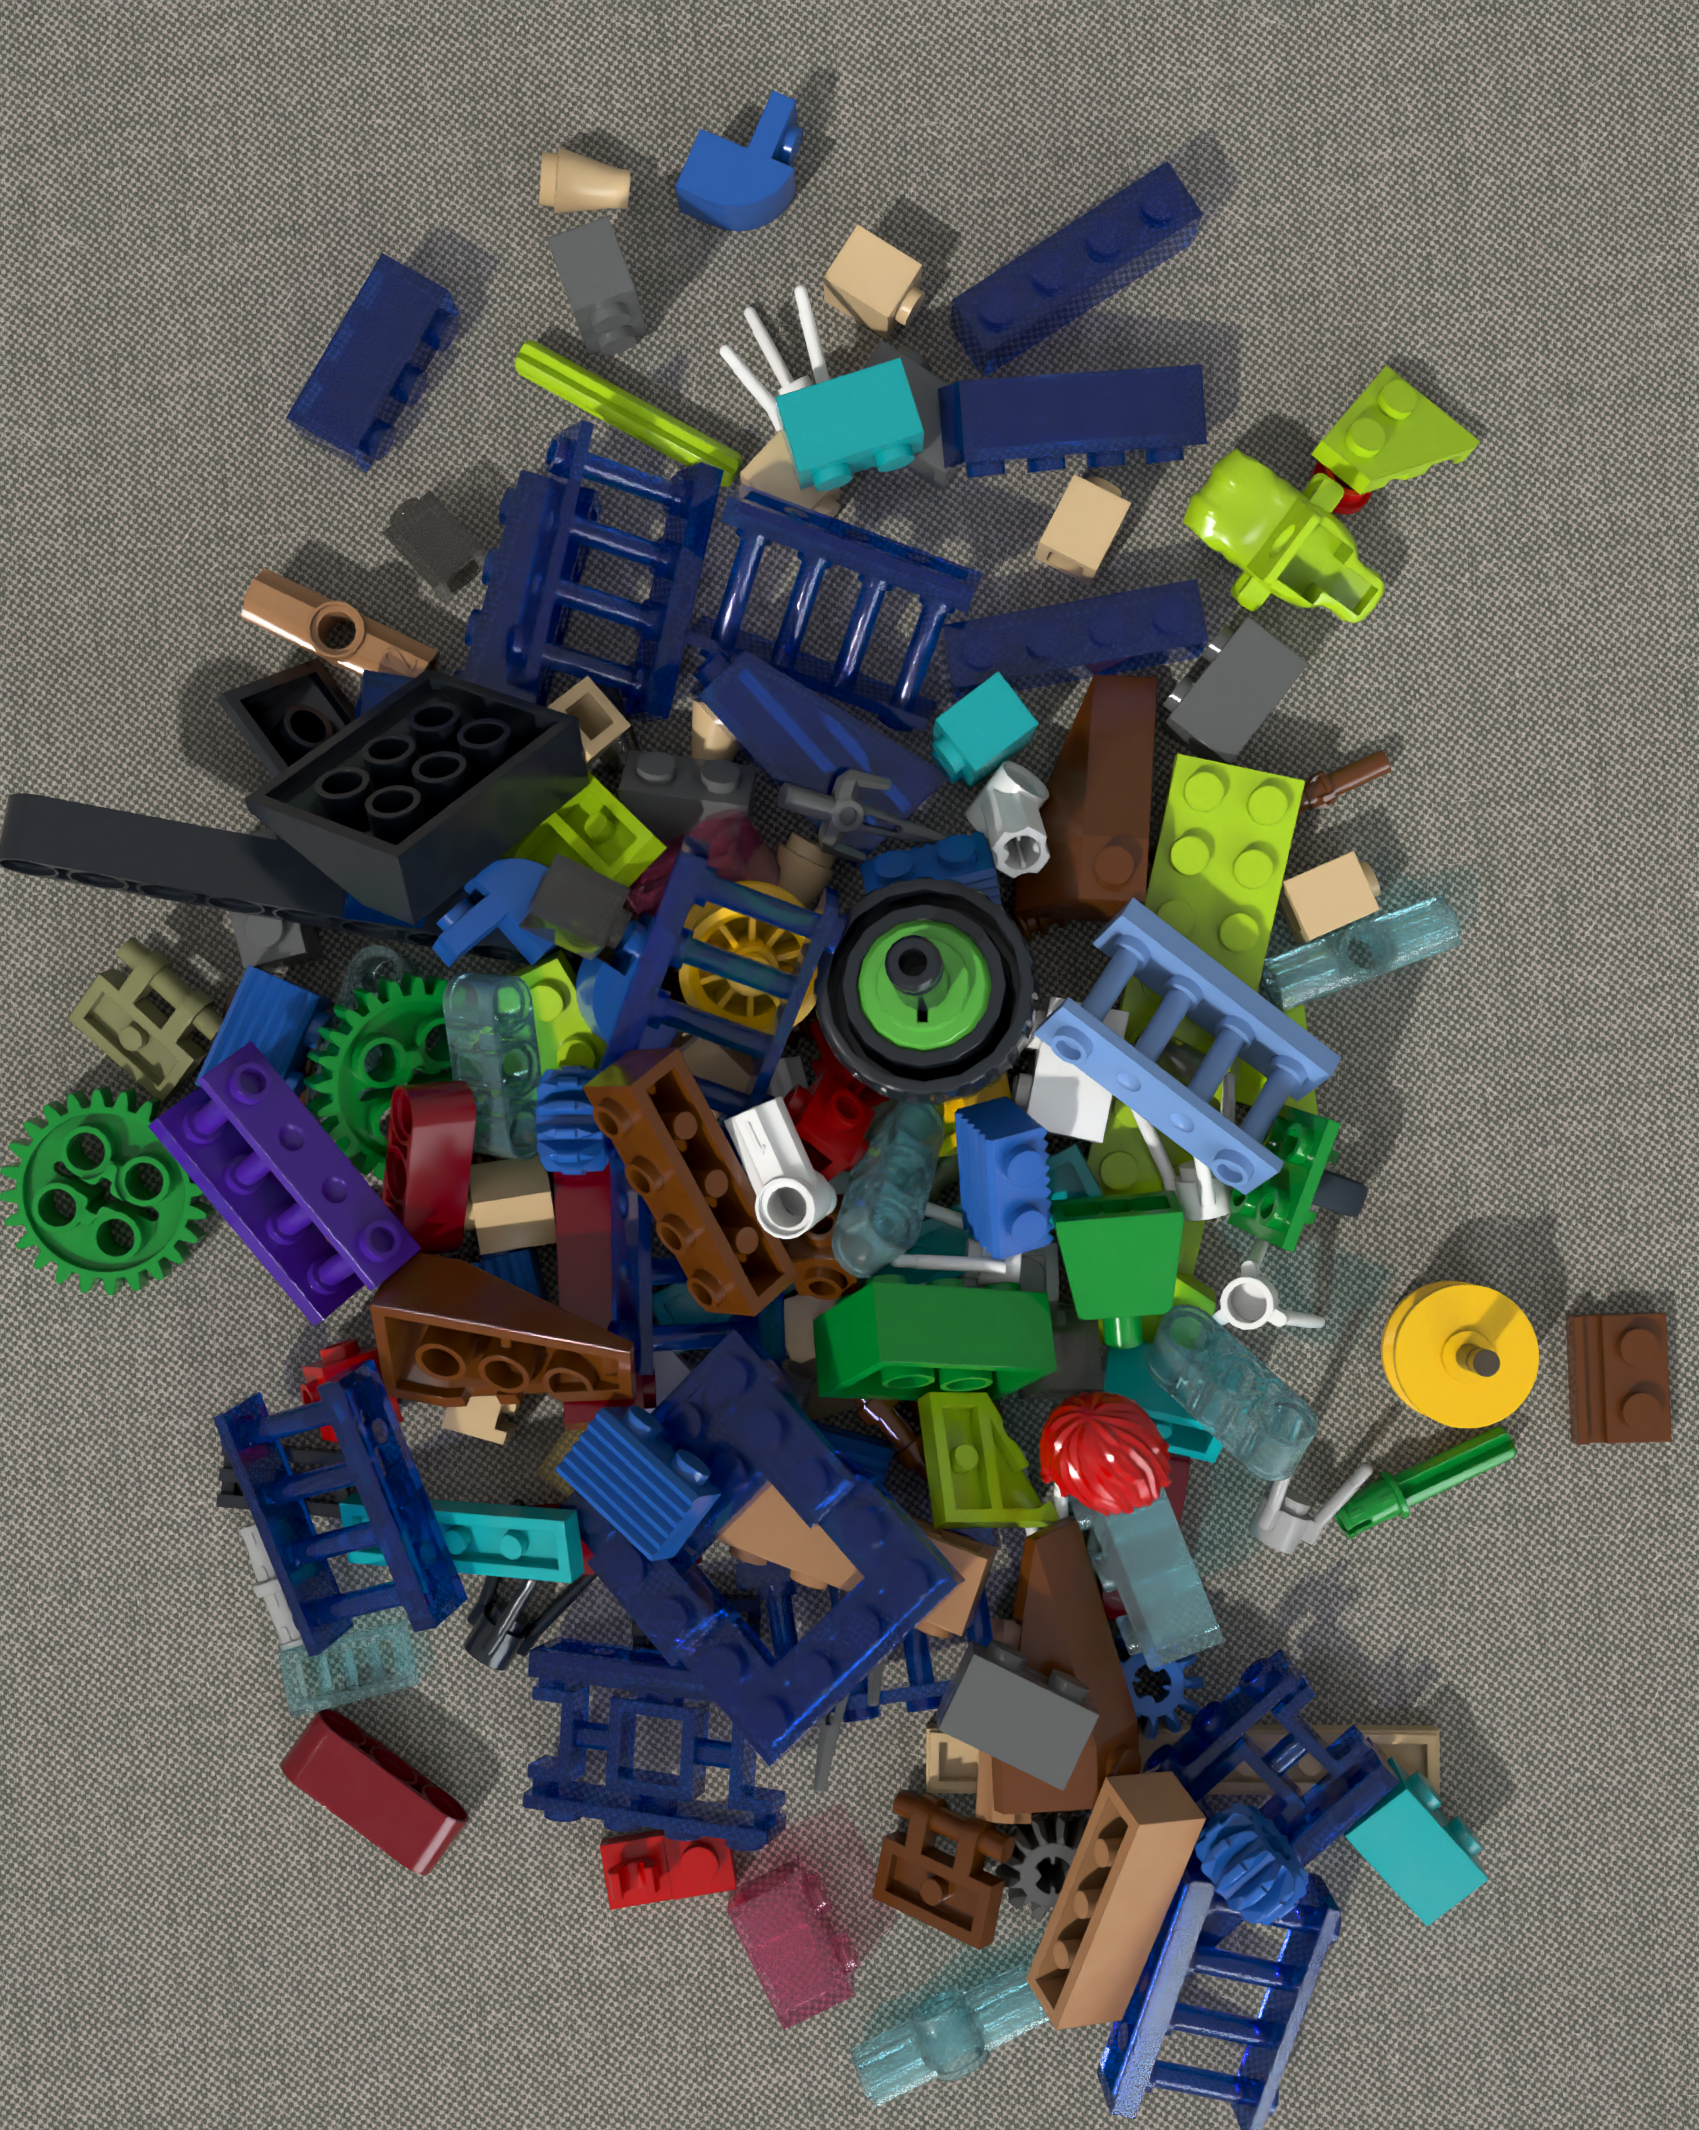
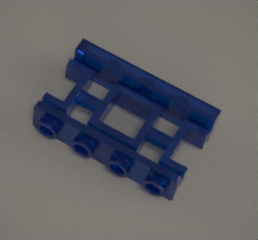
[523,1637,797,1851]
[1141,1649,1400,1955]

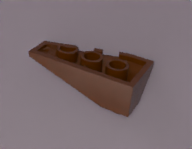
[1014,674,1157,922]
[370,1252,636,1407]
[991,1516,1141,1815]

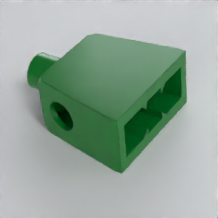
[1050,1190,1184,1349]

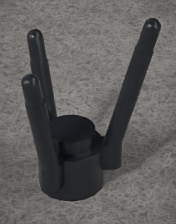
[463,1499,599,1671]

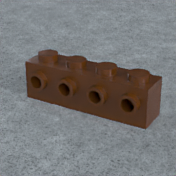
[582,1048,799,1316]

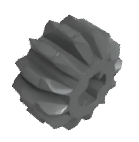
[995,1811,1088,1922]

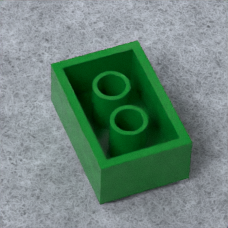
[812,1274,1057,1402]

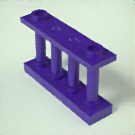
[148,1041,421,1326]

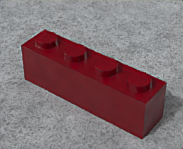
[553,1159,657,1431]

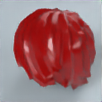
[1039,1389,1172,1517]

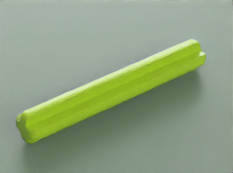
[514,340,743,487]

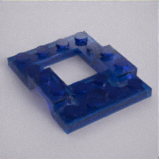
[557,1327,966,1767]

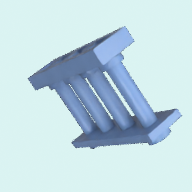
[1033,897,1341,1195]

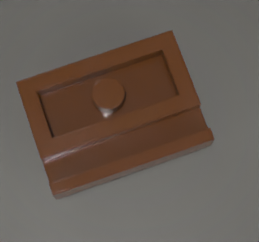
[1566,1312,1672,1445]

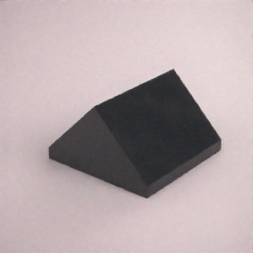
[217,658,360,778]

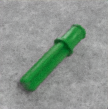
[1334,1426,1517,1540]

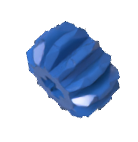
[535,1065,612,1175]
[1115,1626,1204,1740]
[1195,1802,1309,1926]

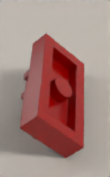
[600,1818,738,1910]

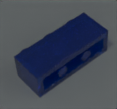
[286,253,459,474]

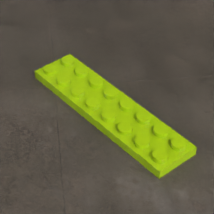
[1086,754,1305,1276]

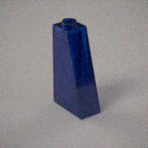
[688,648,947,868]

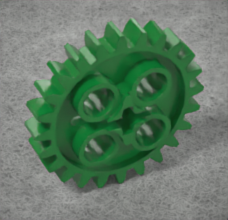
[304,972,509,1181]
[0,1086,214,1295]

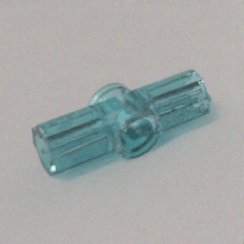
[1262,894,1461,1012]
[851,1962,1050,2108]

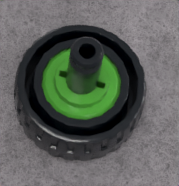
[813,877,1039,1106]

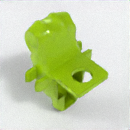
[1182,448,1385,623]

